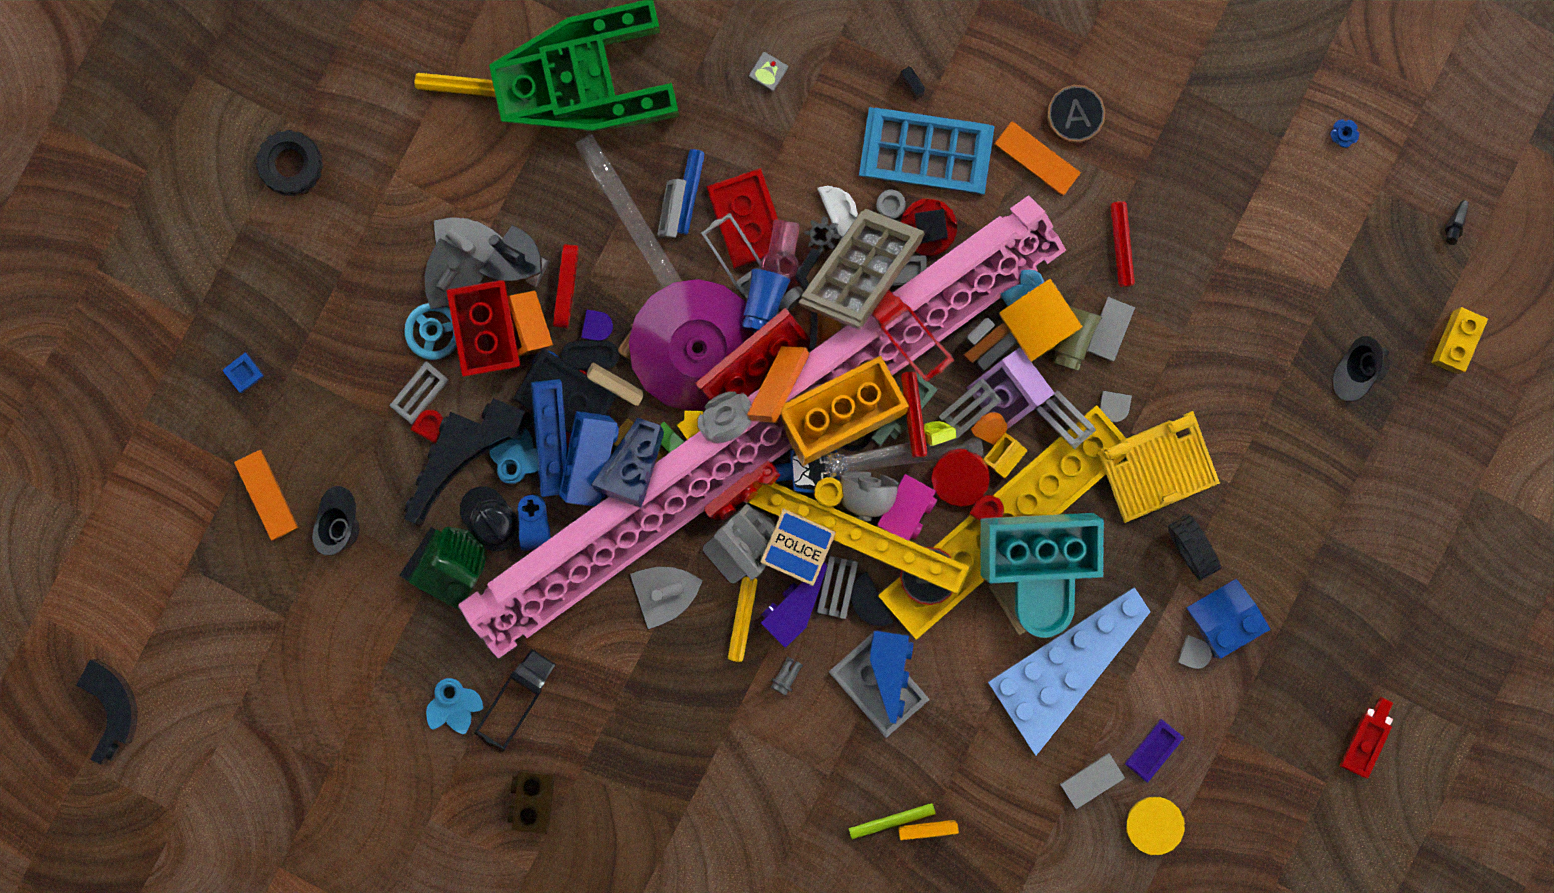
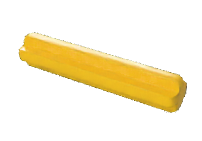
[414,73,496,97]
[728,576,758,662]

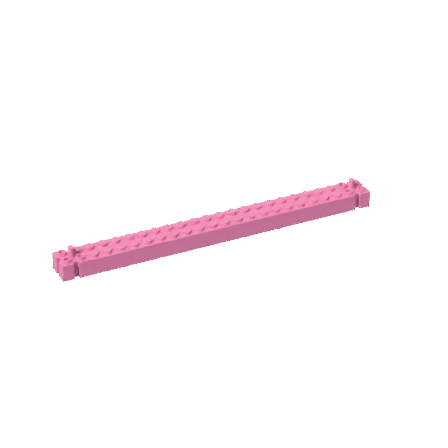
[459,195,1066,659]

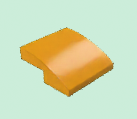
[999,279,1082,362]

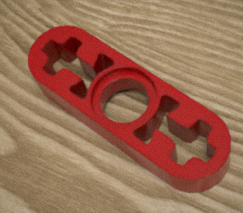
[553,244,579,329]

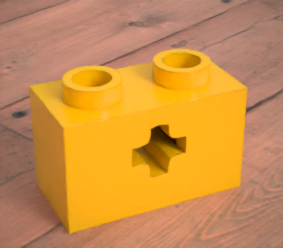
[1431,307,1488,375]

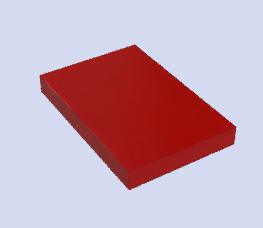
[706,168,789,269]

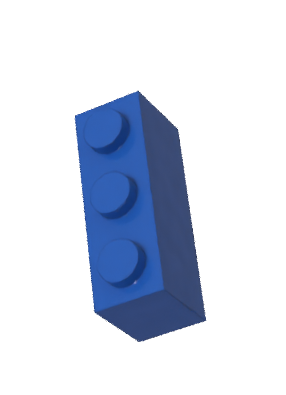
[559,411,619,506]

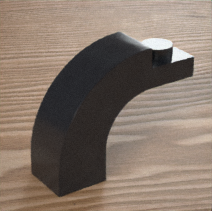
[76,659,138,765]

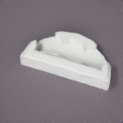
[817,186,858,241]

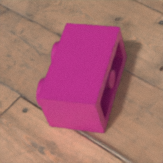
[876,474,938,541]

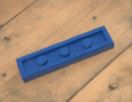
[531,379,567,497]

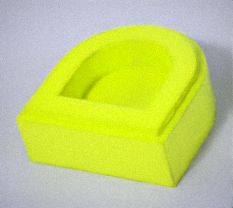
[924,421,956,446]

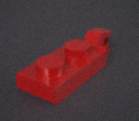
[704,460,781,521]
[1340,697,1393,779]

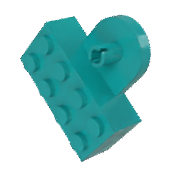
[981,513,1104,638]

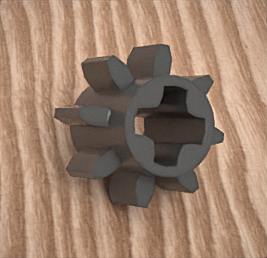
[804,217,842,253]

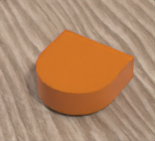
[971,412,1007,445]

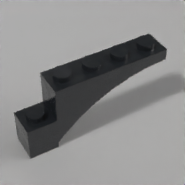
[404,398,531,526]

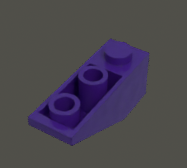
[761,562,827,648]

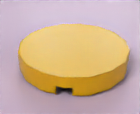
[1126,797,1185,855]

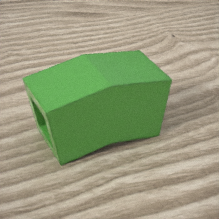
[661,422,684,453]

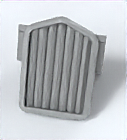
[703,503,777,583]

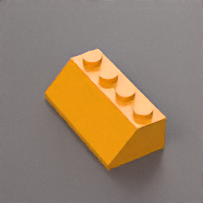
[779,356,909,466]

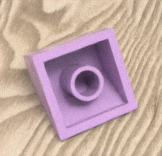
[966,347,1055,429]

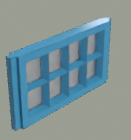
[859,107,995,195]

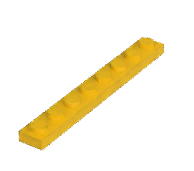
[746,483,970,594]

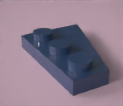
[591,418,664,508]

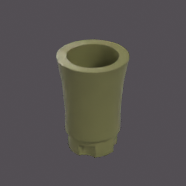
[1052,306,1102,371]

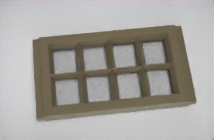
[799,209,925,330]

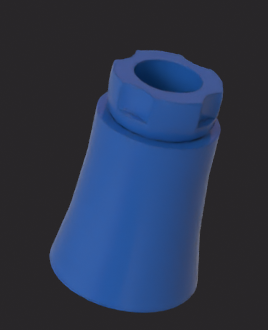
[742,269,791,333]

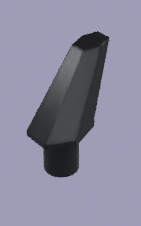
[1445,200,1469,245]

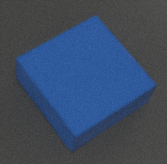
[223,352,264,394]

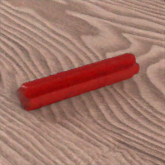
[1111,201,1135,287]
[901,372,927,458]

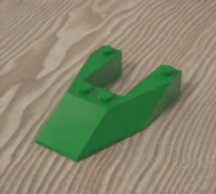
[489,0,679,131]

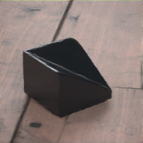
[914,209,948,244]

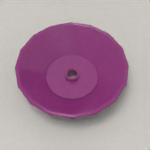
[628,279,754,411]

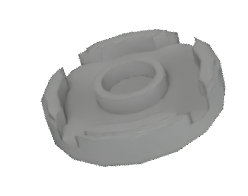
[698,392,752,443]

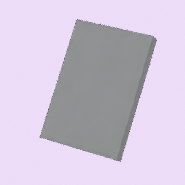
[829,634,930,738]

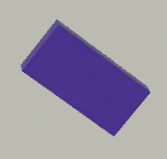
[1124,719,1184,783]

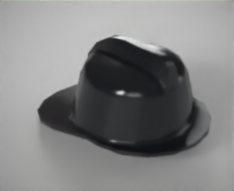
[1333,336,1390,401]
[312,486,360,555]
[460,486,519,551]

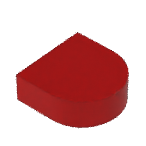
[411,410,444,444]
[969,495,1004,522]

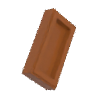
[963,322,1010,364]

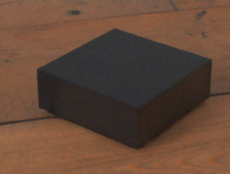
[900,66,925,100]

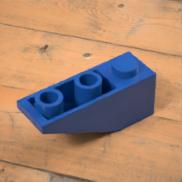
[869,630,913,723]

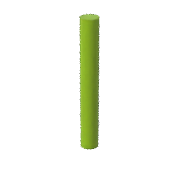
[849,803,936,839]

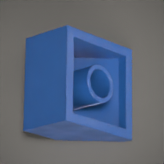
[1186,579,1271,659]

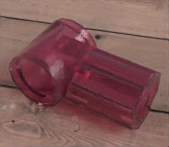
[761,220,800,278]

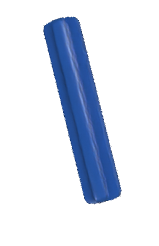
[677,149,705,234]

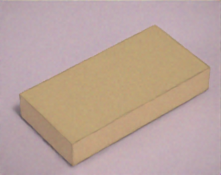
[587,362,643,406]

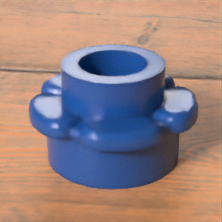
[1331,119,1359,148]

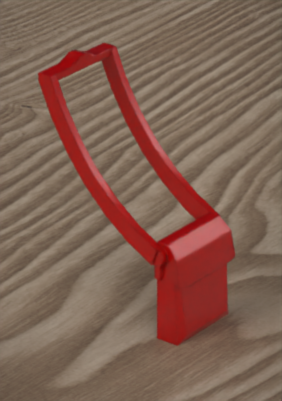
[871,290,954,382]

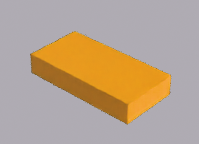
[898,820,959,840]

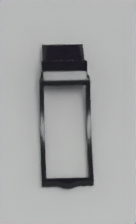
[796,248,821,352]
[474,649,556,752]

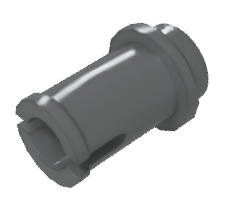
[771,656,803,696]

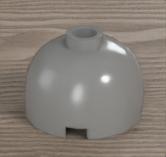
[840,471,898,521]

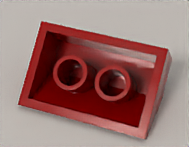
[446,280,520,377]

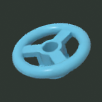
[404,303,457,360]

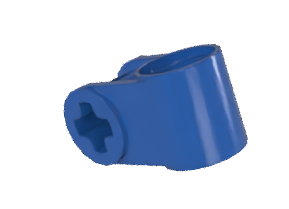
[518,495,551,551]

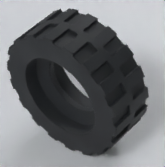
[256,130,323,196]
[1167,514,1221,581]

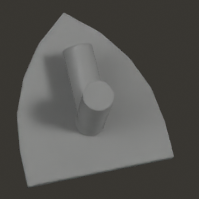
[434,218,503,263]
[630,567,703,629]

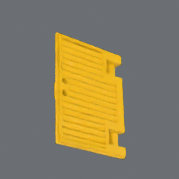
[1097,411,1220,523]

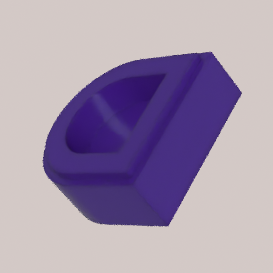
[581,309,613,341]

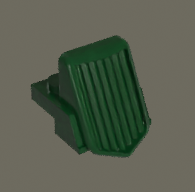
[408,526,487,611]

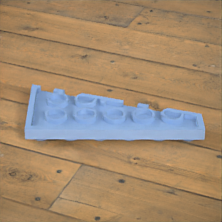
[988,587,1150,756]

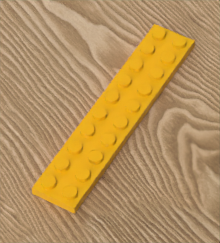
[878,405,1126,640]

